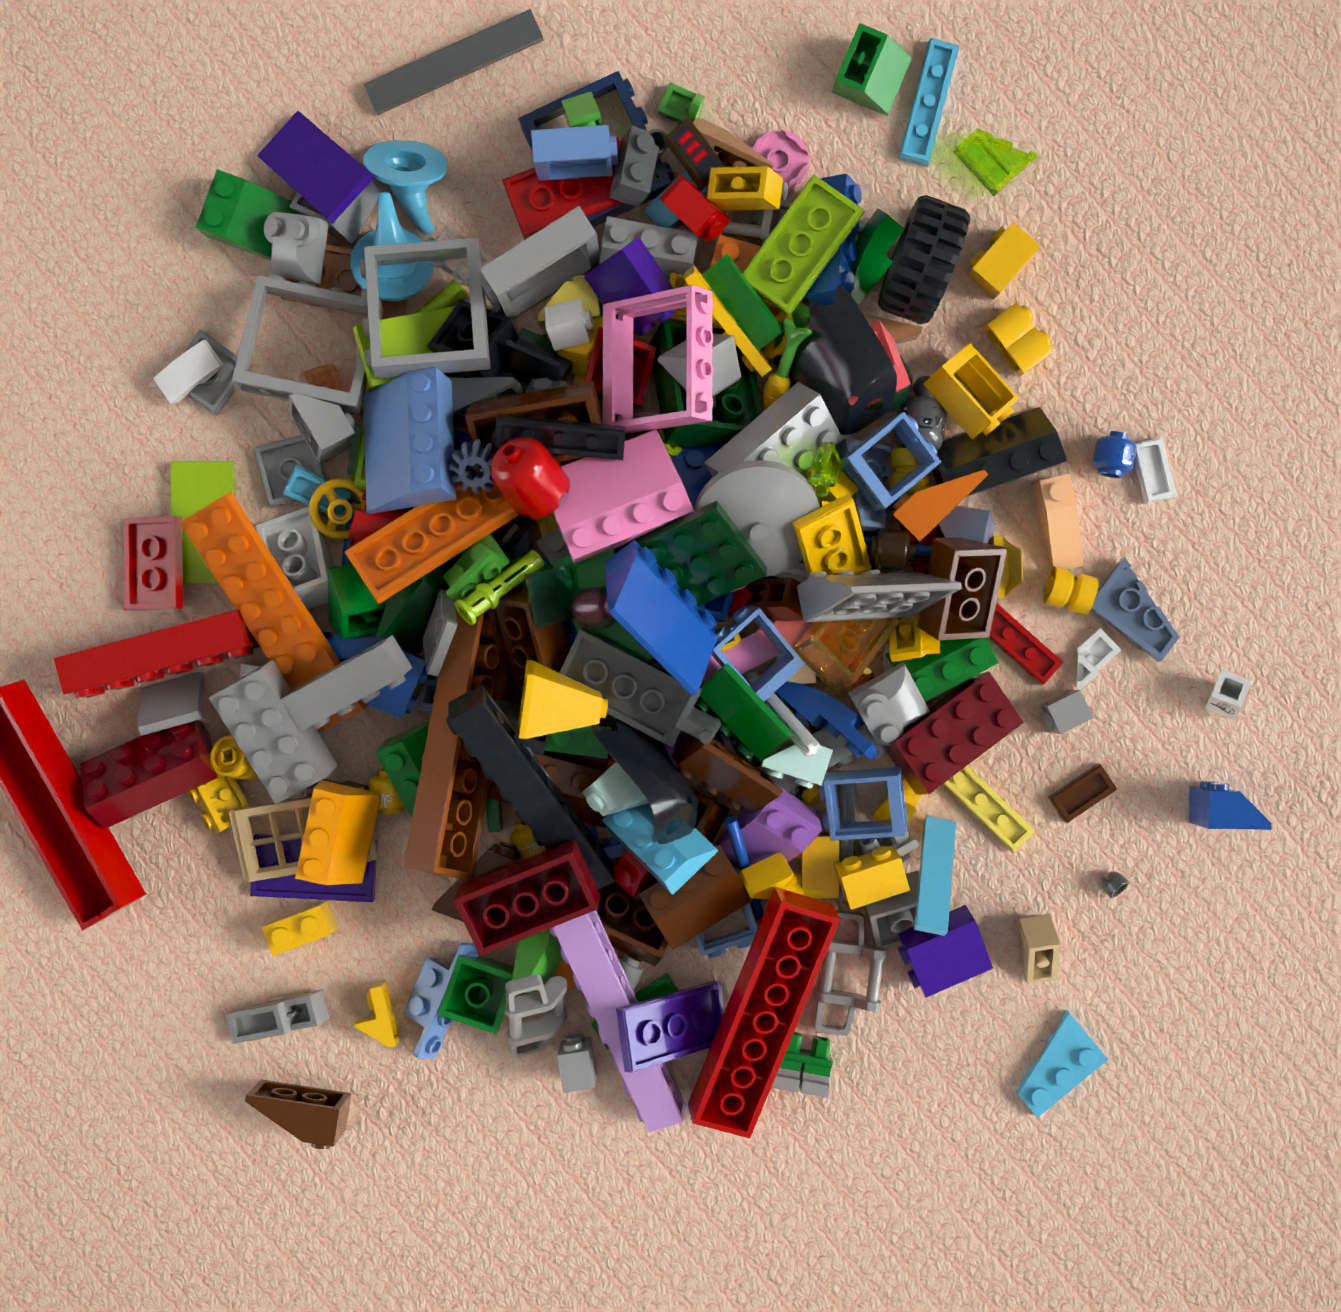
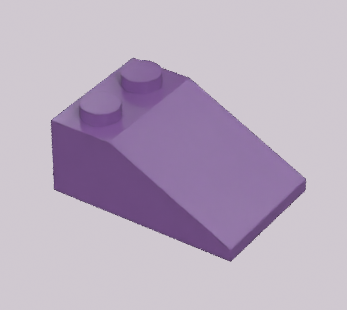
[713,786,822,865]

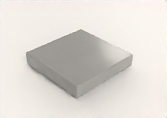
[184,330,253,416]
[253,435,326,508]
[422,589,458,676]
[137,672,204,736]

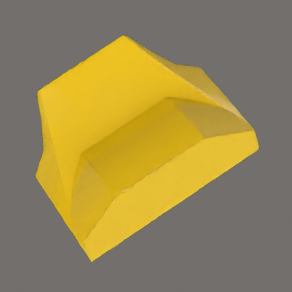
[988,536,1023,599]
[890,612,940,662]

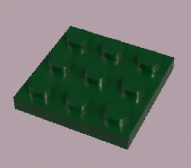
[635,501,767,606]

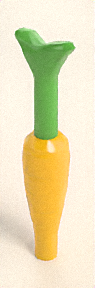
[761,318,812,413]

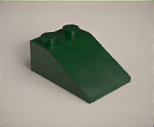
[376,560,455,654]

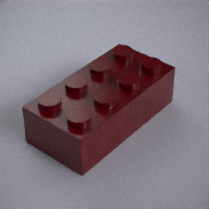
[883,672,1024,795]
[80,720,218,829]
[453,839,600,956]

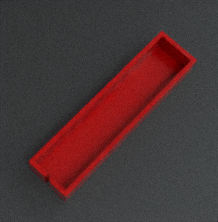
[0,679,147,931]

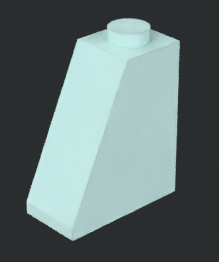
[582,762,649,816]

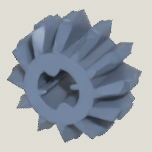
[449,439,495,495]

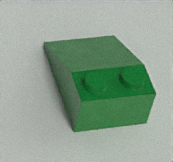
[196,169,298,260]

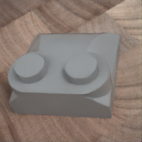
[264,212,329,284]
[848,662,930,746]

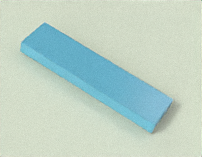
[898,38,960,166]
[914,816,956,936]

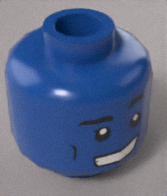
[1092,431,1137,478]

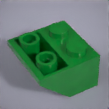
[832,23,912,116]
[328,564,387,640]

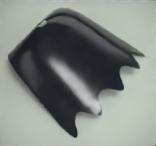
[773,284,897,435]
[591,718,697,845]

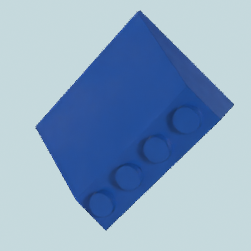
[604,540,717,696]

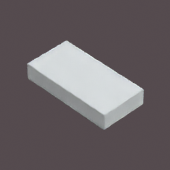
[1134,437,1177,504]

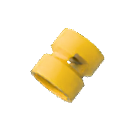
[889,448,930,496]
[1043,566,1098,616]
[210,736,259,781]

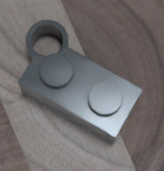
[609,126,668,207]

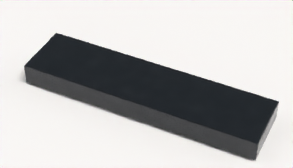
[495,414,626,460]

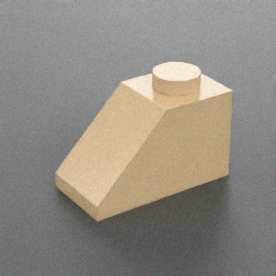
[1018,914,1060,984]

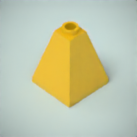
[519,660,608,739]

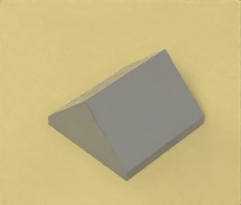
[657,333,741,397]

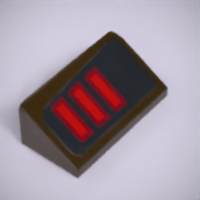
[663,118,725,190]

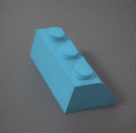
[602,803,718,895]

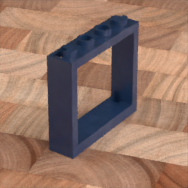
[518,70,674,228]

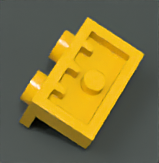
[188,774,249,835]

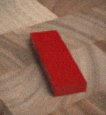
[988,603,1064,685]

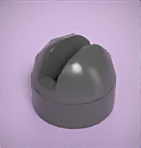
[1102,871,1130,899]

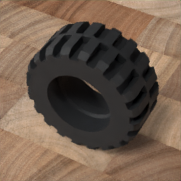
[878,195,970,324]

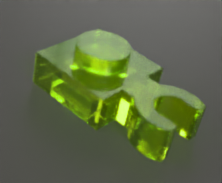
[807,441,843,498]

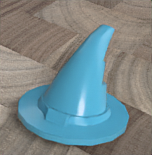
[363,140,448,234]
[350,192,433,301]

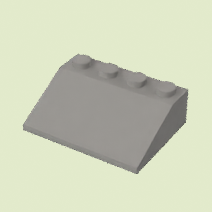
[797,569,962,622]

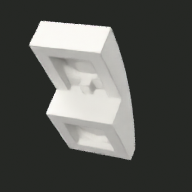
[153,340,224,404]

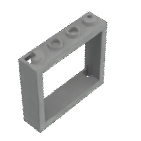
[479,206,600,321]
[360,238,490,378]
[232,274,384,416]

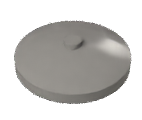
[694,460,820,577]

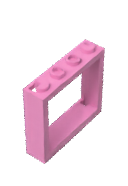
[603,285,713,434]

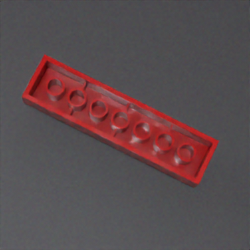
[688,887,840,1139]

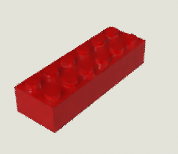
[54,610,260,699]

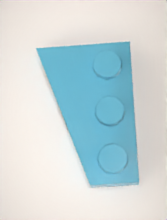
[1016,1010,1108,1118]

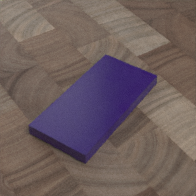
[257,111,375,224]
[250,834,378,902]
[616,980,725,1073]

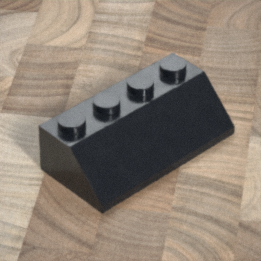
[932,407,1067,498]

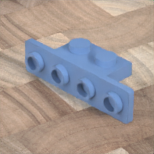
[403,942,479,1059]

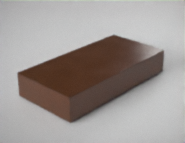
[1048,763,1117,823]

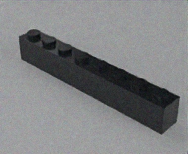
[446,685,615,890]

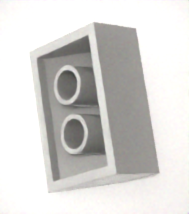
[599,216,698,280]

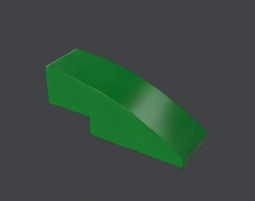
[851,208,904,305]

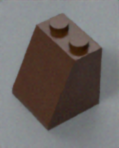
[432,841,521,922]

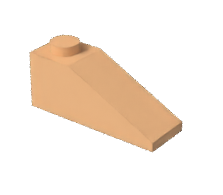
[1031,474,1084,569]

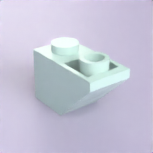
[760,742,833,788]

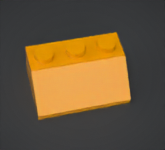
[295,780,381,885]

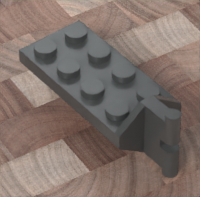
[559,628,721,747]

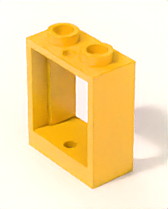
[923,343,1019,440]

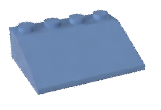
[363,367,456,514]

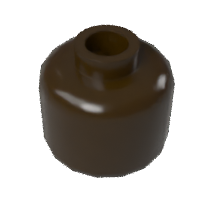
[869,528,916,571]

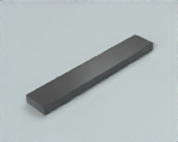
[363,9,544,115]

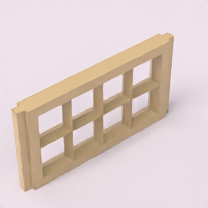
[229,787,378,882]

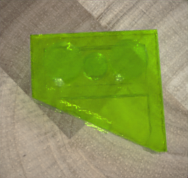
[953,128,1038,196]

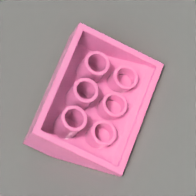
[553,430,694,565]

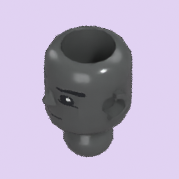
[894,376,948,451]

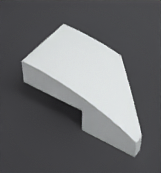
[1076,626,1122,690]

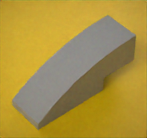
[226,989,330,1044]

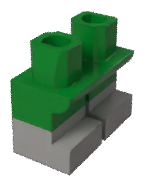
[771,1032,833,1098]

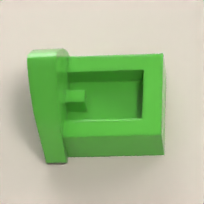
[658,82,705,124]

